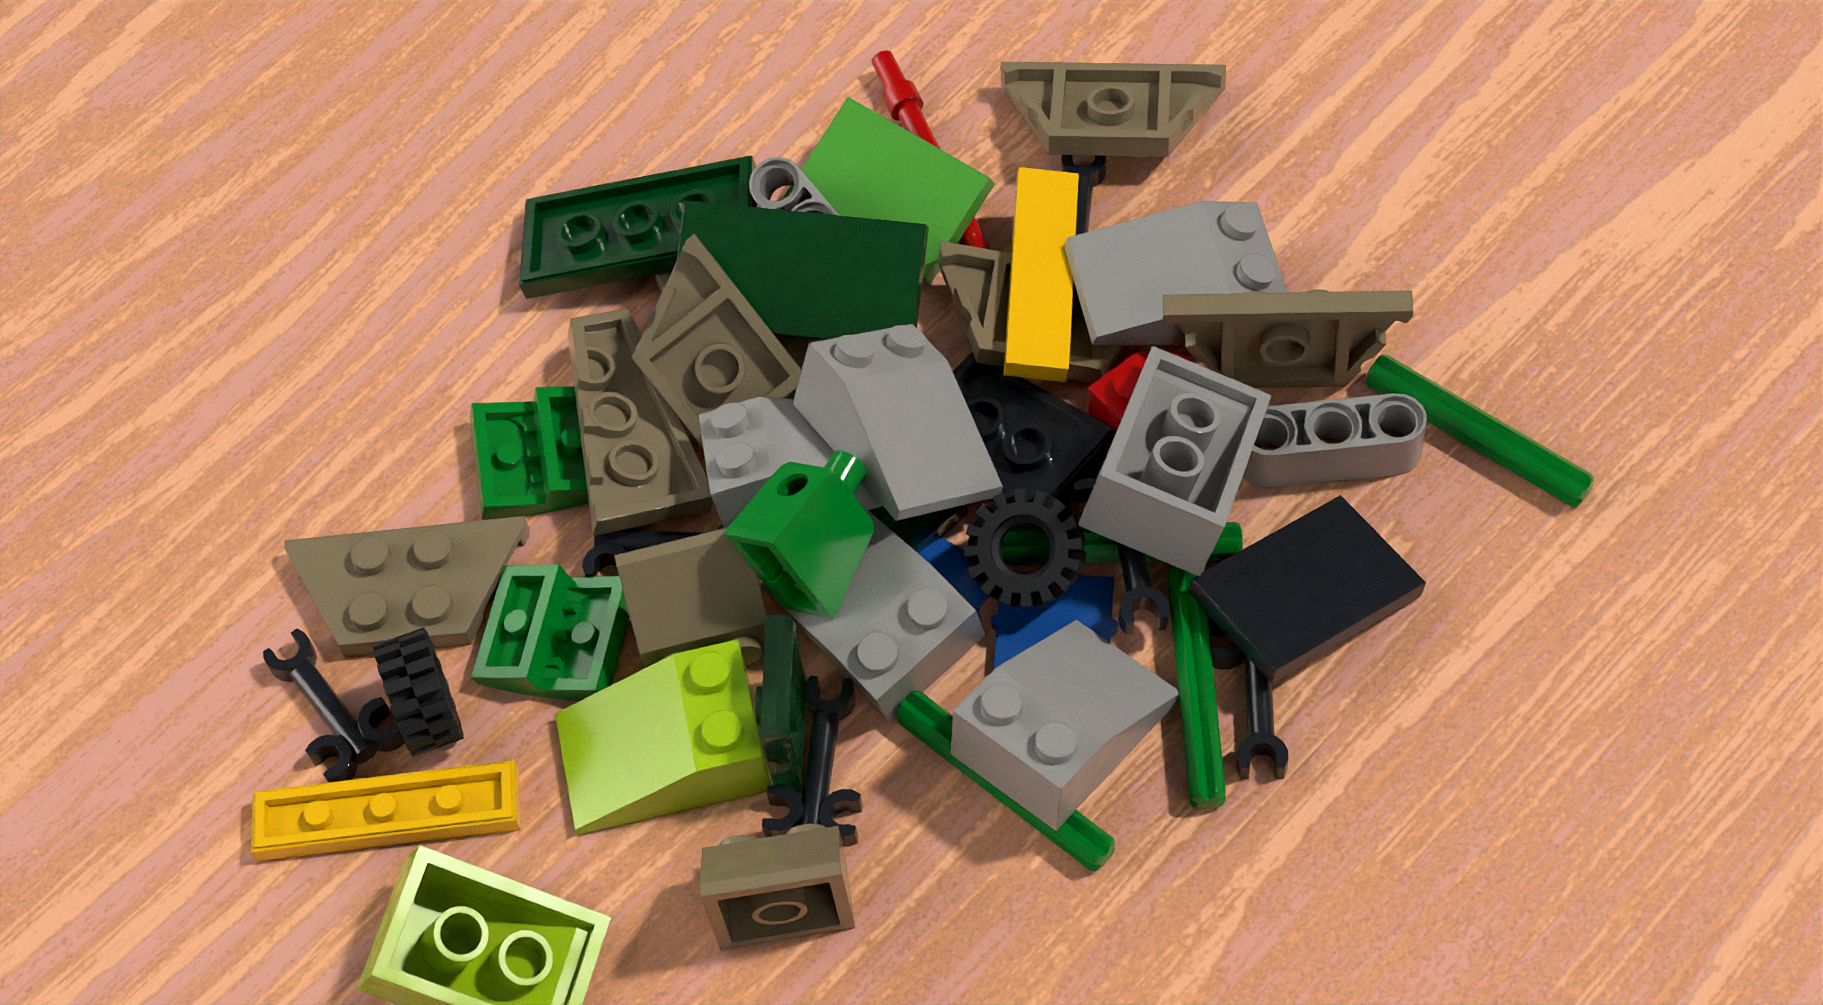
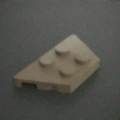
[1000,62,1226,158]
[632,234,802,447]
[937,241,1132,383]
[1163,289,1414,388]
[284,516,529,657]

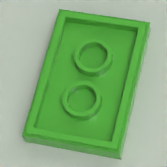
[784,97,995,285]

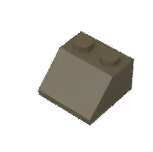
[614,528,776,668]
[699,824,855,950]

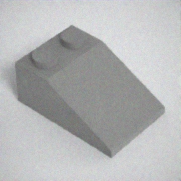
[1064,201,1287,345]
[793,324,1003,521]
[1078,346,1272,576]
[699,397,882,528]
[760,510,985,722]
[951,620,1180,831]

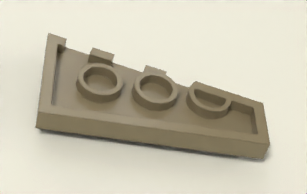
[568,308,714,536]

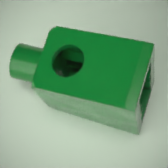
[724,450,874,619]

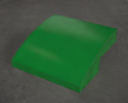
[469,386,589,520]
[471,564,630,701]

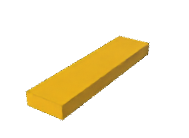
[1003,167,1079,382]
[251,760,521,861]

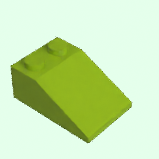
[555,639,771,836]
[356,845,611,1005]

